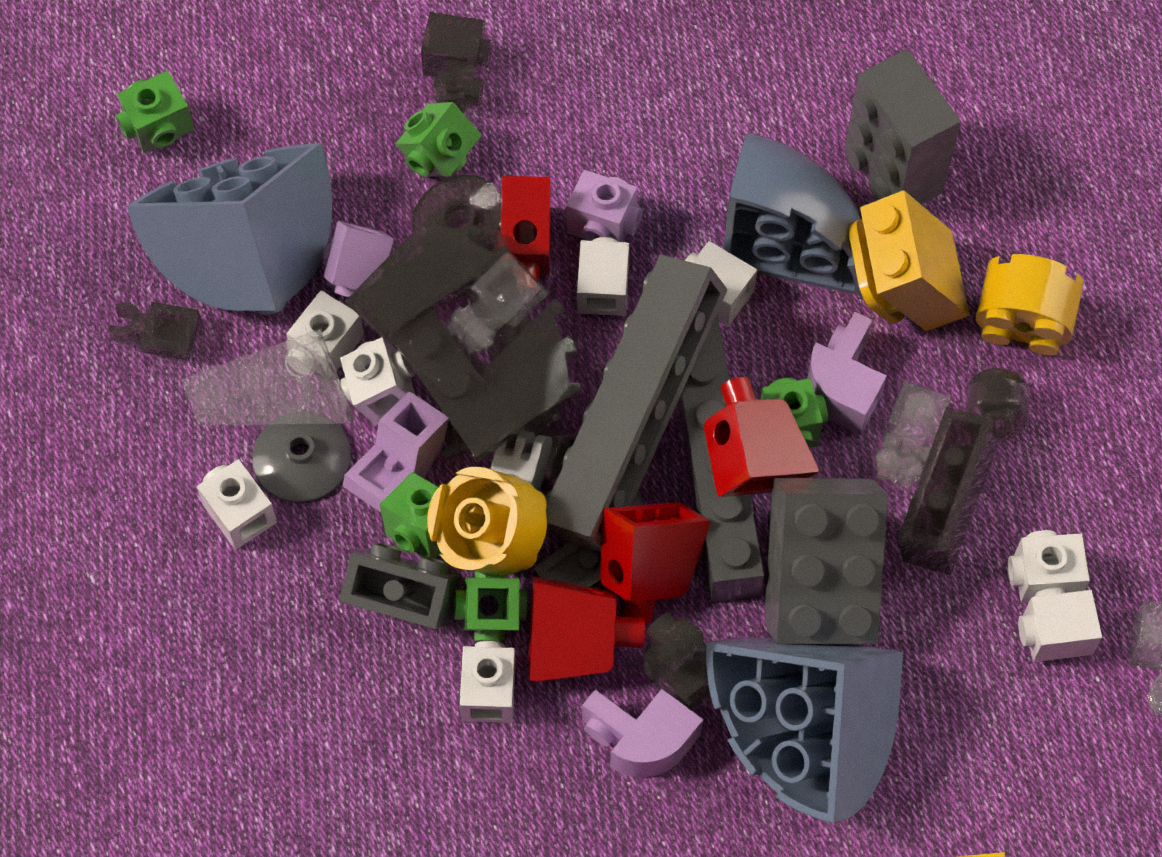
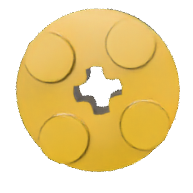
[976,254,1084,355]
[427,467,547,576]

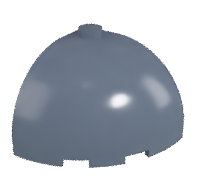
[723,132,862,296]
[126,143,332,315]
[706,638,903,823]

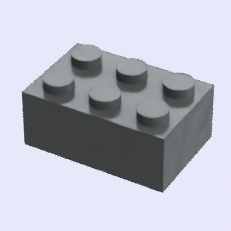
[844,49,961,205]
[764,478,888,644]

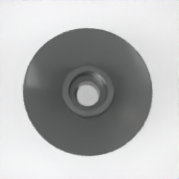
[252,411,351,503]

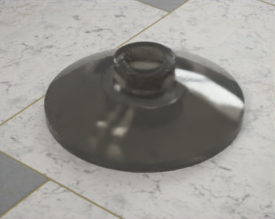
[412,174,501,260]

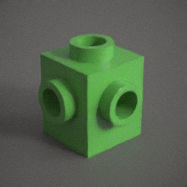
[115,70,194,153]
[395,102,482,177]
[761,378,828,448]
[379,472,441,558]
[453,572,527,641]

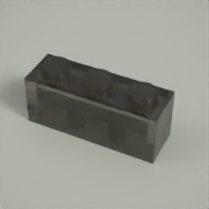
[898,407,998,575]

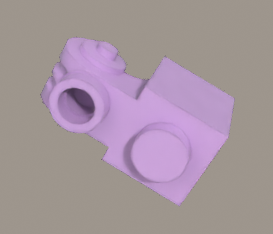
[322,221,394,299]

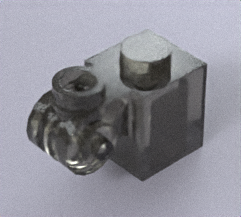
[421,12,493,113]
[643,612,711,710]

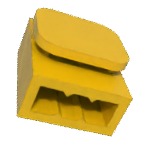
[848,190,970,331]

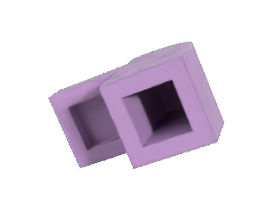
[807,312,887,435]
[343,391,449,512]
[582,689,703,778]

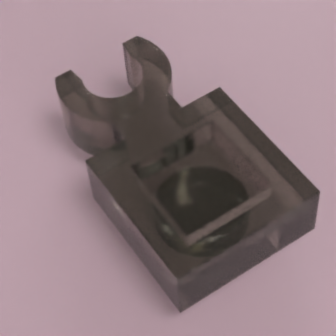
[109,302,201,361]

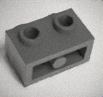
[339,542,462,629]

